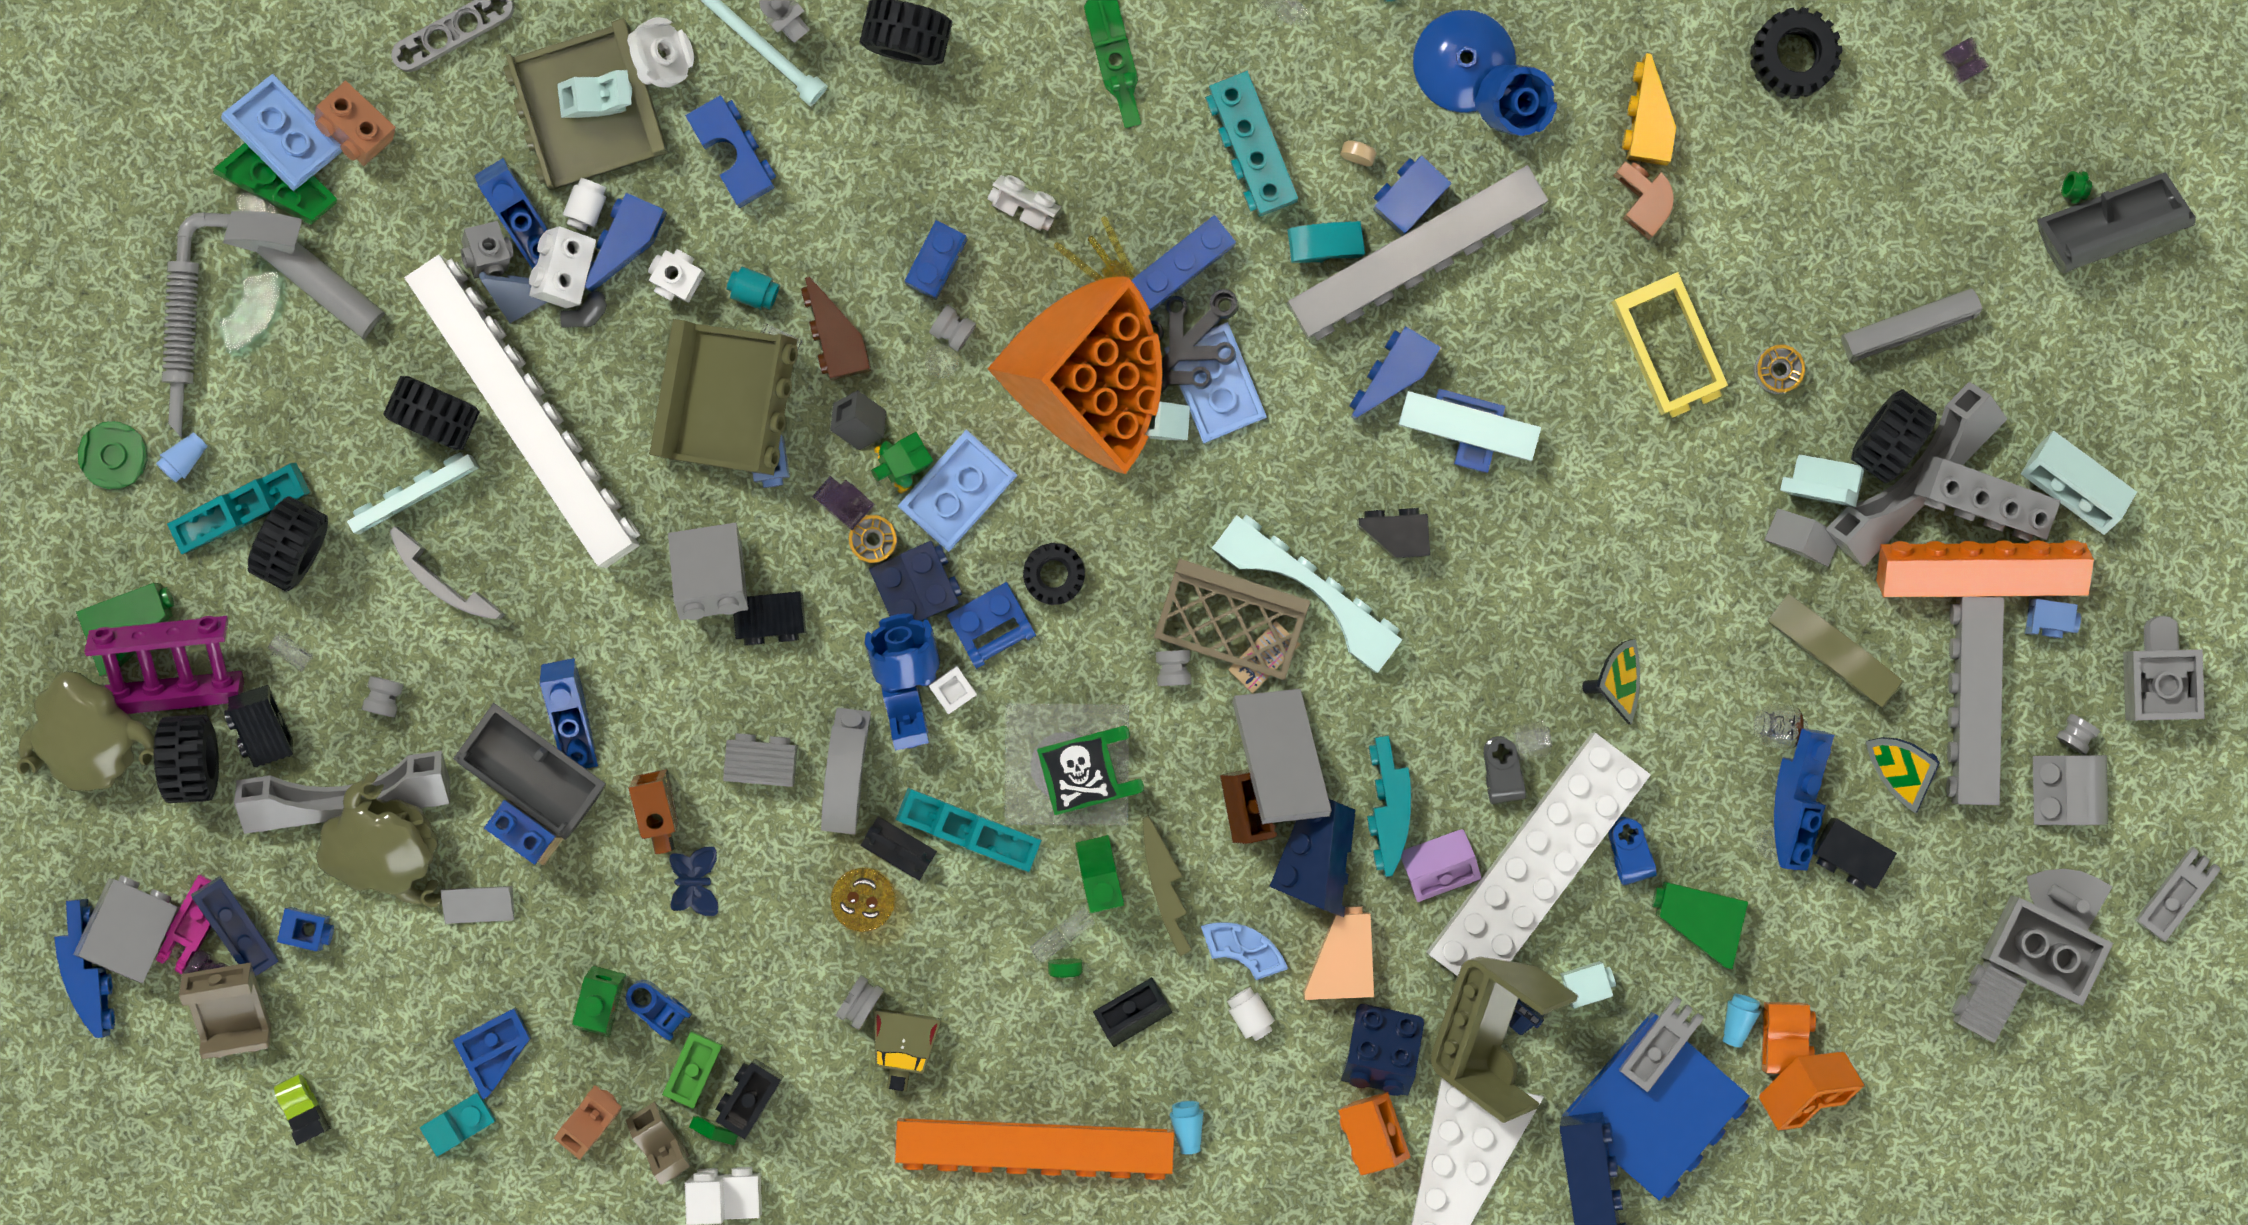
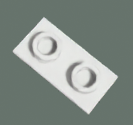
[987,175,1061,231]

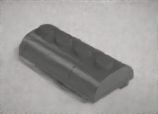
[2037,172,2196,274]
[453,703,606,840]

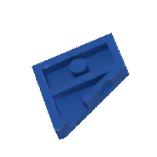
[453,1008,531,1099]

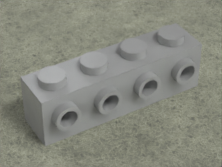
[1914,455,2061,542]

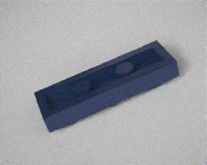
[191,876,279,977]

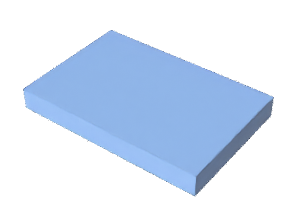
[221,74,342,191]
[1164,322,1267,444]
[898,429,1018,552]

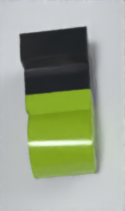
[274,1074,331,1145]

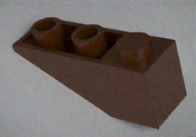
[801,277,872,381]

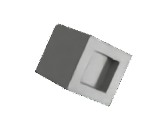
[830,390,886,450]

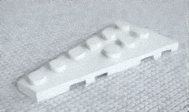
[1411,1077,1544,1225]

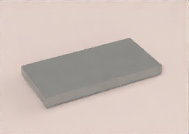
[1232,689,1332,824]

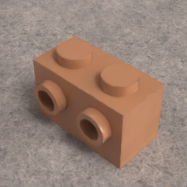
[314,80,396,166]

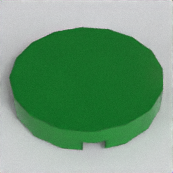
[78,421,148,489]

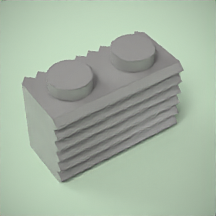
[723,733,798,787]
[1952,960,2027,1043]

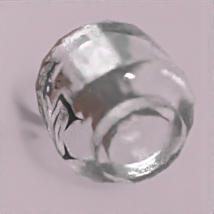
[1753,703,1808,750]

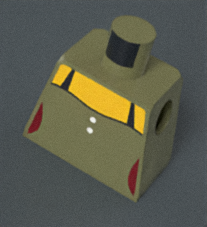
[874,1008,942,1091]

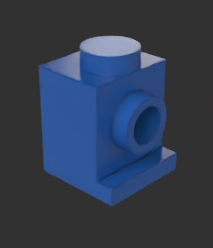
[277,907,334,951]

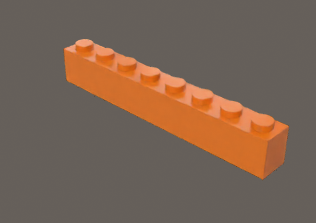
[895,1118,1174,1180]

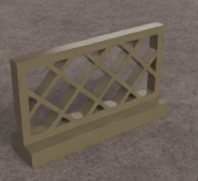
[1154,558,1311,680]

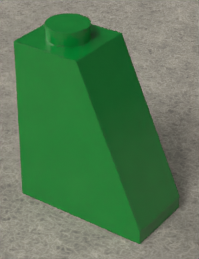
[76,582,174,677]
[1075,835,1124,914]
[1652,881,1748,969]

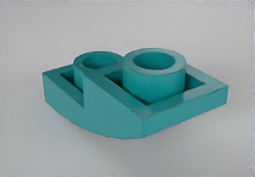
[1287,221,1365,263]

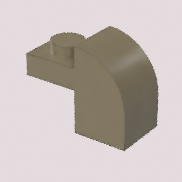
[626,1101,690,1185]

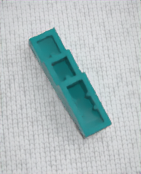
[167,462,311,555]
[895,788,1042,872]

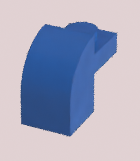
[881,685,929,751]

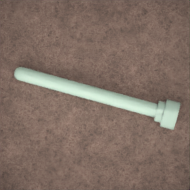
[700,0,828,106]

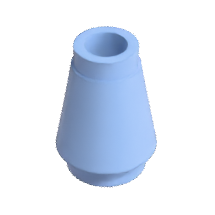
[156,432,208,483]

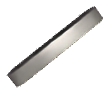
[391,0,515,72]

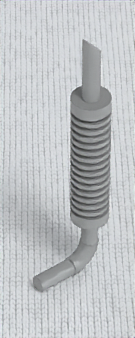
[162,212,231,438]

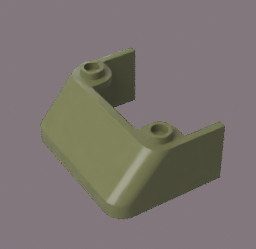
[1431,957,1578,1123]

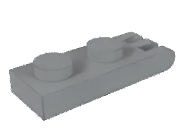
[2135,847,2221,942]
[1619,996,1704,1092]

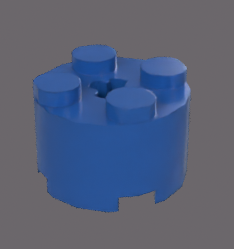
[1475,64,1557,136]
[864,613,940,693]

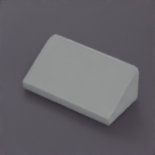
[441,886,514,924]

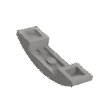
[390,526,505,619]

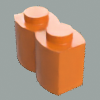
[1762,1002,1816,1074]

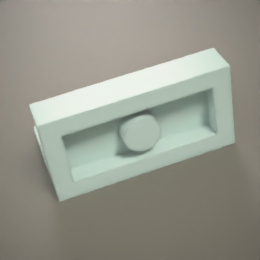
[1780,455,1864,507]

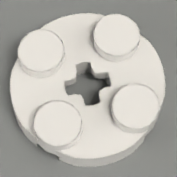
[627,17,694,88]

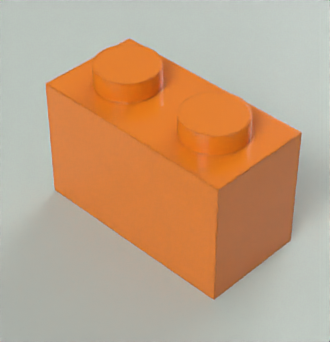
[1338,1092,1411,1176]

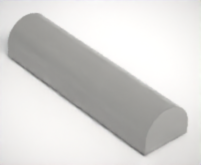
[256,241,385,339]
[1841,288,1983,363]

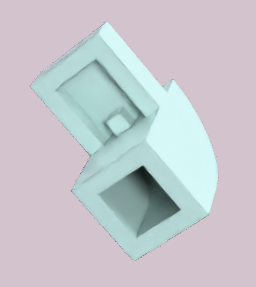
[557,70,632,118]

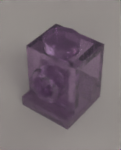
[812,476,875,530]

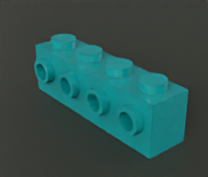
[1205,70,1298,217]

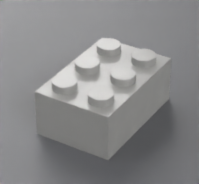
[1981,895,2113,1006]

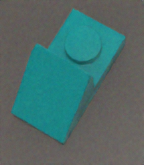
[419,1091,496,1157]

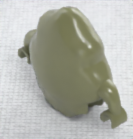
[16,671,154,791]
[316,771,442,907]

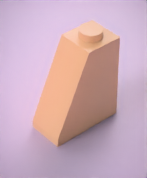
[1303,906,1374,1000]

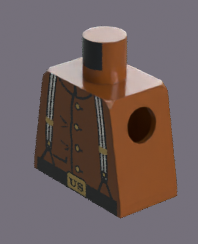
[628,769,679,854]

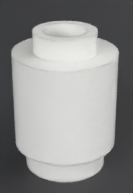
[563,178,606,232]
[1227,987,1275,1041]

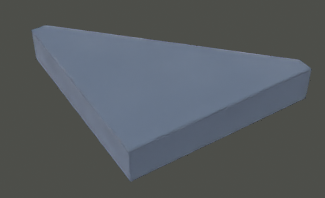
[478,271,547,323]

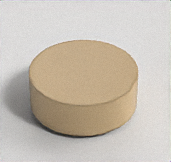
[1340,140,1377,166]

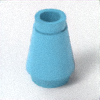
[1722,994,1761,1048]
[1169,1101,1204,1154]

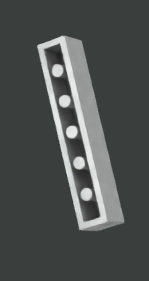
[1946,597,2004,805]

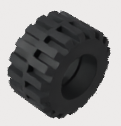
[859,0,953,65]
[1750,7,1842,99]
[383,376,480,450]
[1851,389,1937,483]
[248,496,328,592]
[154,714,219,803]

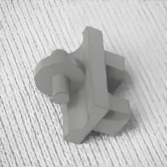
[759,0,810,43]

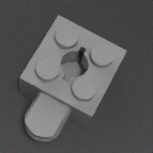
[2123,616,2205,720]

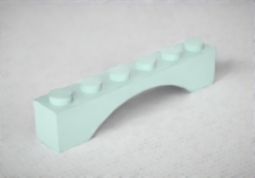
[1211,515,1402,673]

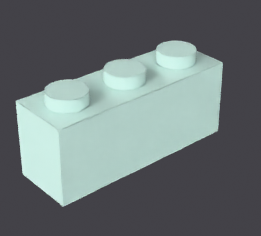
[2021,431,2137,535]

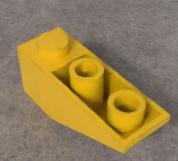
[1622,53,1676,166]

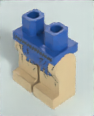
[484,800,563,865]

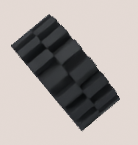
[1023,543,1085,605]

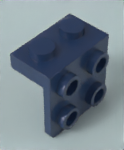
[1341,1004,1424,1096]

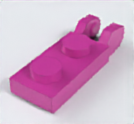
[156,874,212,974]

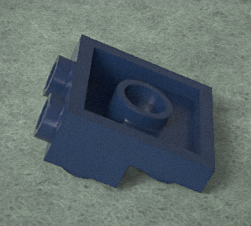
[869,540,963,621]

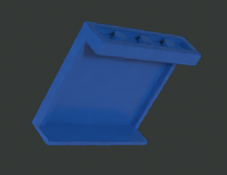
[1562,1012,1750,1201]

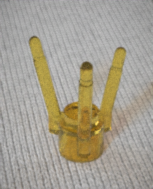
[1054,216,1135,281]

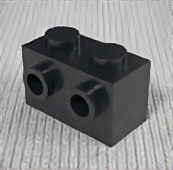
[1813,817,1897,891]
[715,1059,784,1139]

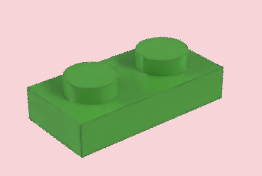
[662,1031,723,1109]

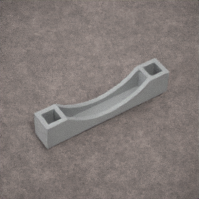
[1825,382,2007,567]
[234,751,450,834]

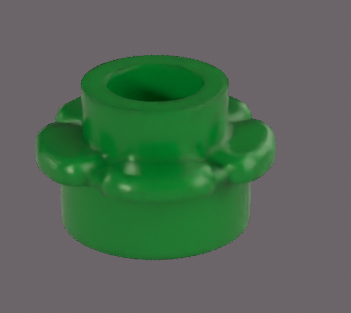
[2061,171,2092,204]

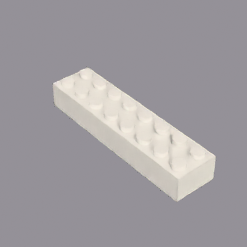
[1426,733,1651,976]

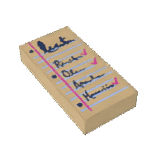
[1228,620,1300,694]

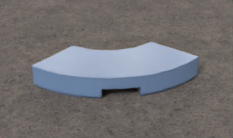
[1201,922,1288,980]

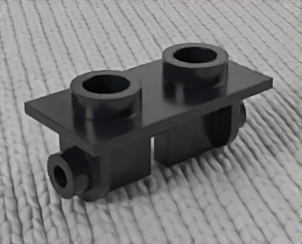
[860,816,937,881]

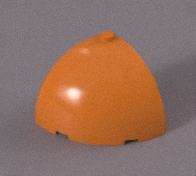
[988,277,1162,474]

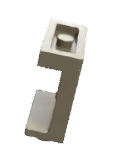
[179,962,271,1059]

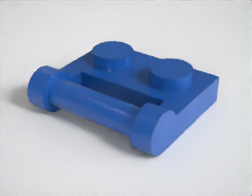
[947,582,1036,669]

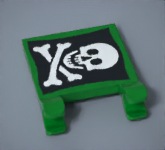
[1037,725,1144,815]

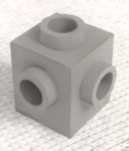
[461,221,513,279]

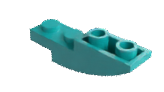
[1367,735,1411,877]

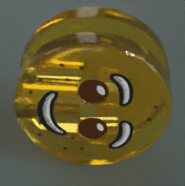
[831,867,896,932]

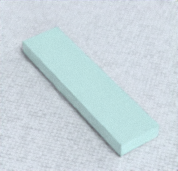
[1398,391,1541,461]

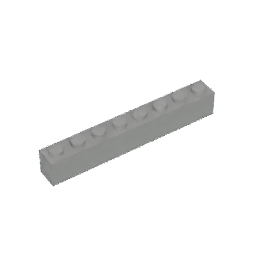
[1287,165,1548,341]

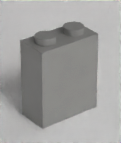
[668,523,748,620]
[73,875,178,983]

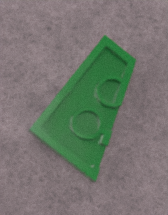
[213,143,337,225]

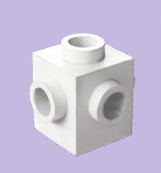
[648,249,705,303]

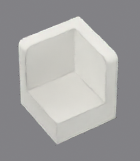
[929,666,977,714]

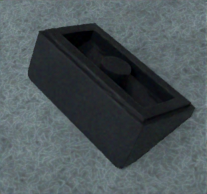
[1093,977,1172,1047]

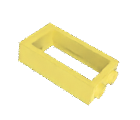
[1611,272,1728,418]

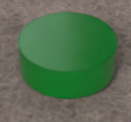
[1048,958,1083,978]

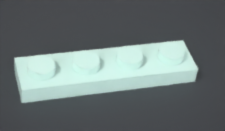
[347,453,479,534]

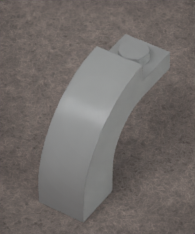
[821,708,871,835]

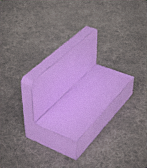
[1401,829,1482,902]

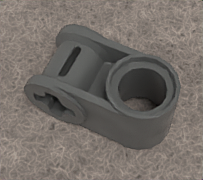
[1483,736,1526,805]

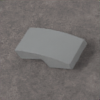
[223,211,302,254]

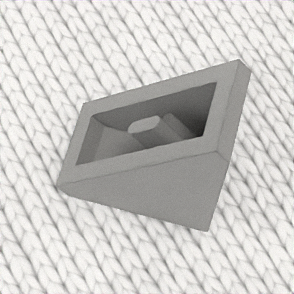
[1764,509,1837,567]

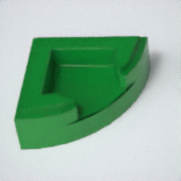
[689,1116,738,1145]

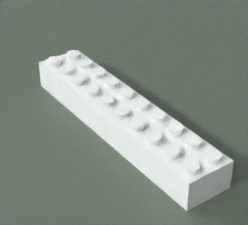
[404,255,640,568]

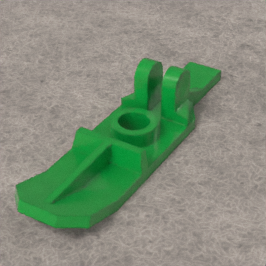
[1084,0,1141,129]

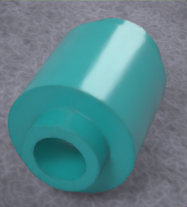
[726,266,780,310]

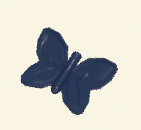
[669,847,718,916]

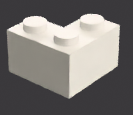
[685,1167,762,1225]

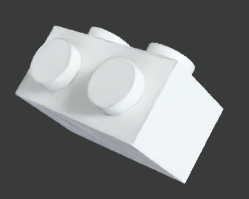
[529,226,596,308]

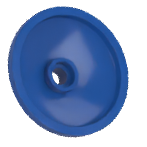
[1413,10,1516,113]

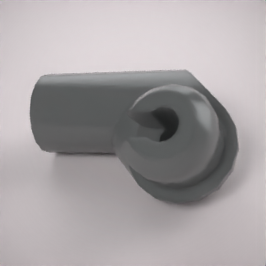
[560,291,607,328]

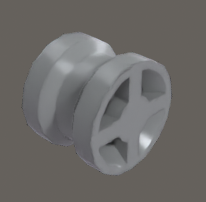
[2056,714,2100,755]

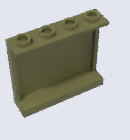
[503,18,669,190]
[649,319,798,476]

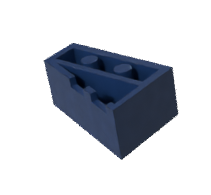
[1269,798,1356,917]

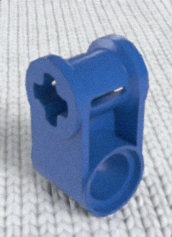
[1608,817,1657,886]
[626,980,692,1041]

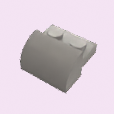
[2033,755,2108,825]

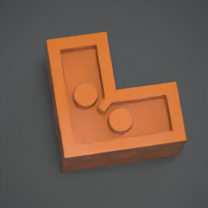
[1759,1052,1865,1131]

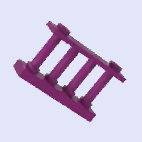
[84,616,244,714]

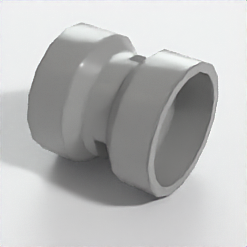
[929,305,976,352]
[1156,650,1191,686]
[362,676,404,718]

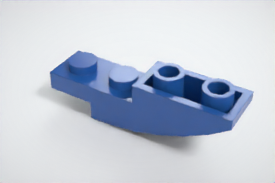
[1774,729,1834,871]
[54,899,115,1038]

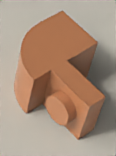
[1613,161,1674,240]
[554,1085,622,1160]

